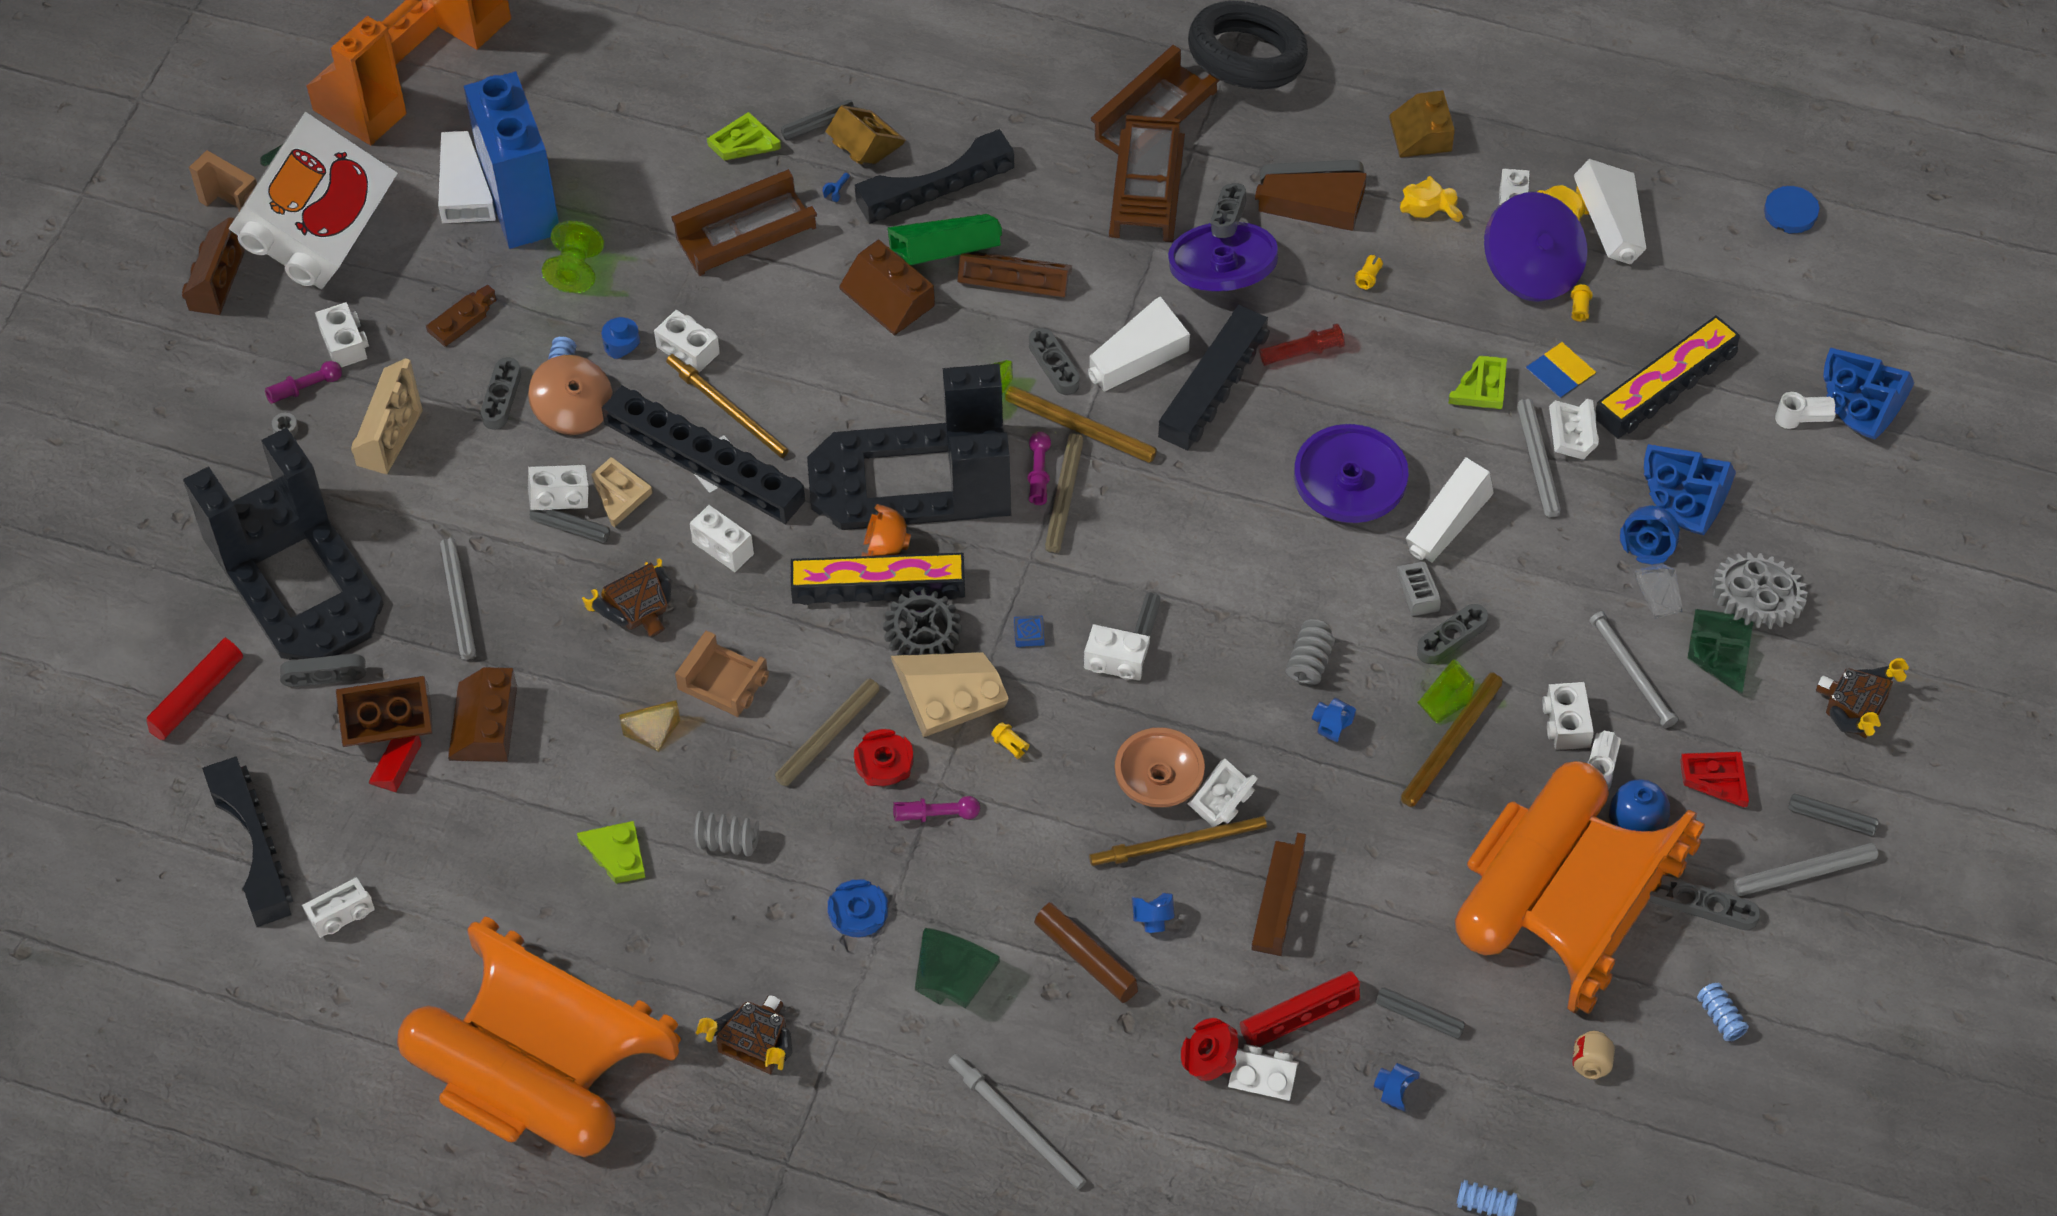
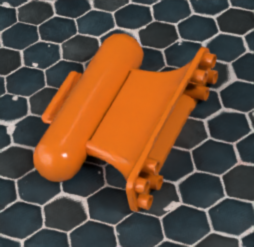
[1455,761,1705,1014]
[397,916,681,1157]

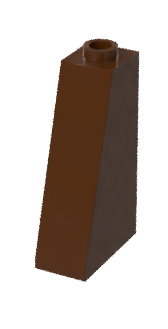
[1255,172,1367,231]

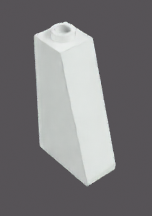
[438,131,496,224]
[1574,159,1646,264]
[1088,297,1190,392]
[1406,457,1494,563]

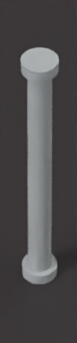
[1589,611,1678,729]

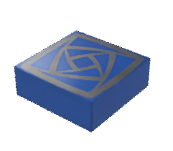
[1014,616,1045,647]

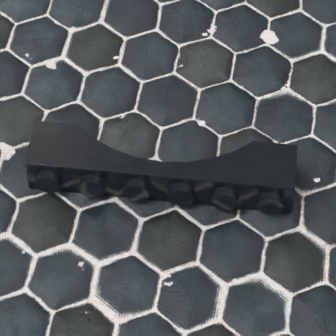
[854,129,1014,224]
[202,756,294,927]

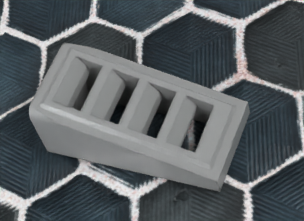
[1397,561,1441,616]

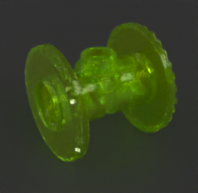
[542,220,604,293]

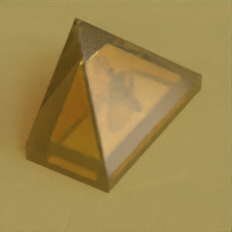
[619,700,680,752]

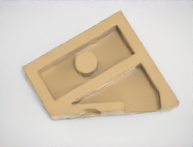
[591,457,653,527]

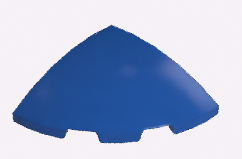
[1823,348,1914,439]
[1644,444,1736,535]

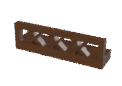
[957,251,1072,297]
[1251,832,1306,956]

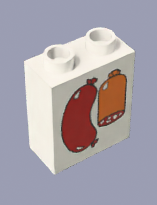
[228,112,398,290]

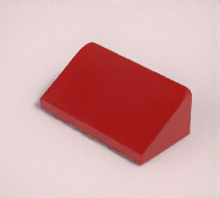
[369,736,422,792]

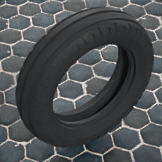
[1188,1,1308,90]

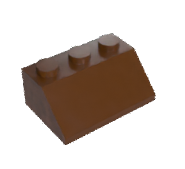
[182,217,245,315]
[839,239,935,336]
[448,667,517,762]
[336,676,432,747]

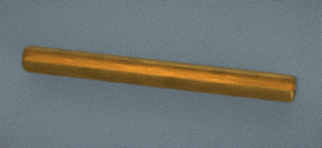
[1005,386,1157,463]
[1401,672,1503,807]

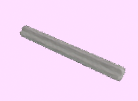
[1517,398,1561,518]
[440,538,476,661]
[1733,843,1879,896]

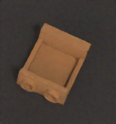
[189,150,257,211]
[675,630,769,717]

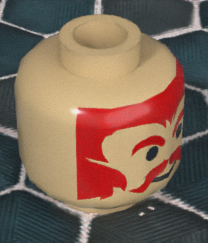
[1572,1031,1615,1079]

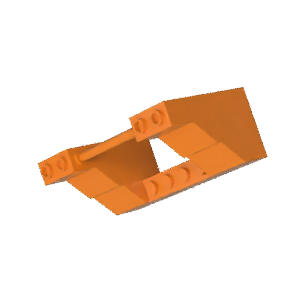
[307,0,511,146]

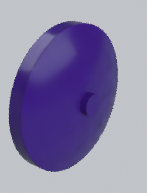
[1484,192,1587,301]
[1168,222,1278,291]
[1294,424,1409,523]

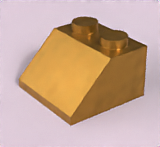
[1389,90,1455,158]
[825,105,906,164]

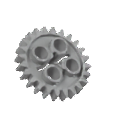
[1711,552,1808,629]

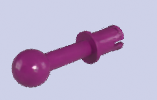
[265,361,342,404]
[1027,431,1051,505]
[893,796,980,822]

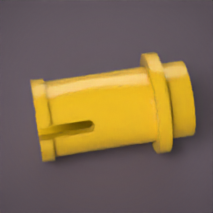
[1355,255,1383,289]
[1571,284,1593,322]
[991,722,1030,759]

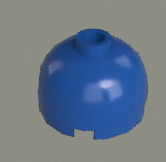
[1620,505,1680,564]
[1609,779,1670,831]

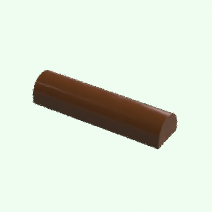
[1034,902,1138,1003]

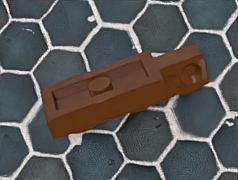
[426,284,497,347]

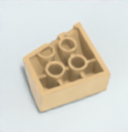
[351,358,423,475]
[891,652,1009,738]

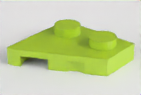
[707,112,781,161]
[1448,356,1507,409]
[577,821,646,884]

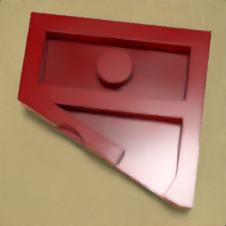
[1680,752,1749,807]

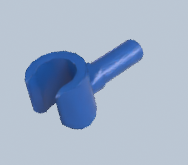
[822,173,850,202]

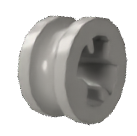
[272,412,298,437]

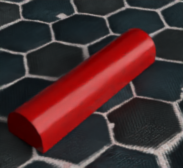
[146,637,243,740]
[1240,971,1360,1047]

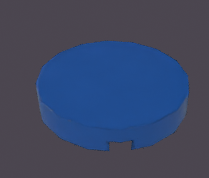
[1764,186,1820,233]
[828,879,888,937]

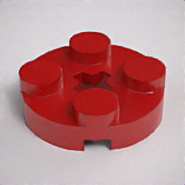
[854,729,914,786]
[1181,1018,1238,1081]

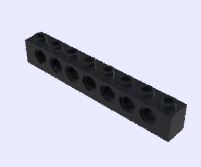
[602,385,805,525]

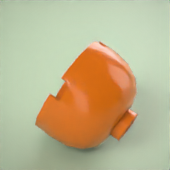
[862,504,911,556]

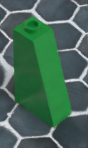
[887,214,1002,265]

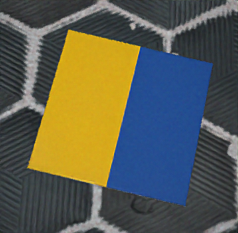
[1526,342,1596,398]

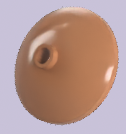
[528,355,612,435]
[1115,728,1205,807]

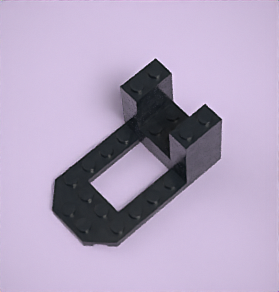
[807,364,1011,530]
[183,427,384,660]

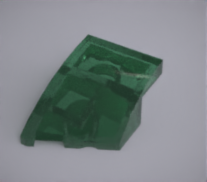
[1687,609,1753,694]
[915,928,1000,1009]

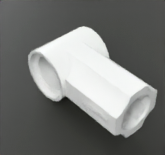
[1775,392,1835,429]
[1588,730,1621,790]

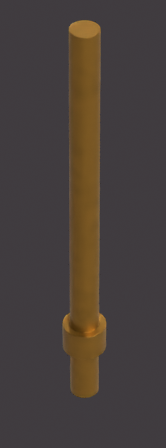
[666,354,789,458]
[1089,816,1267,866]

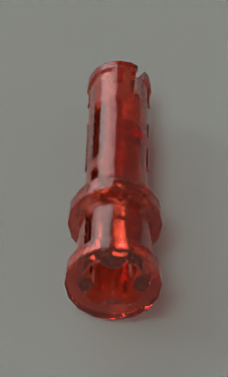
[1259,323,1345,366]

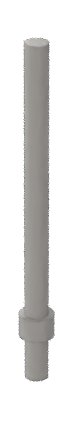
[948,1054,1086,1190]

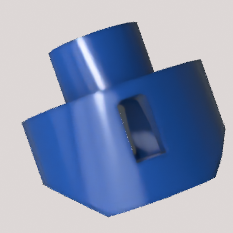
[601,317,640,359]
[1312,698,1356,743]
[1132,893,1175,933]
[1374,1063,1420,1111]

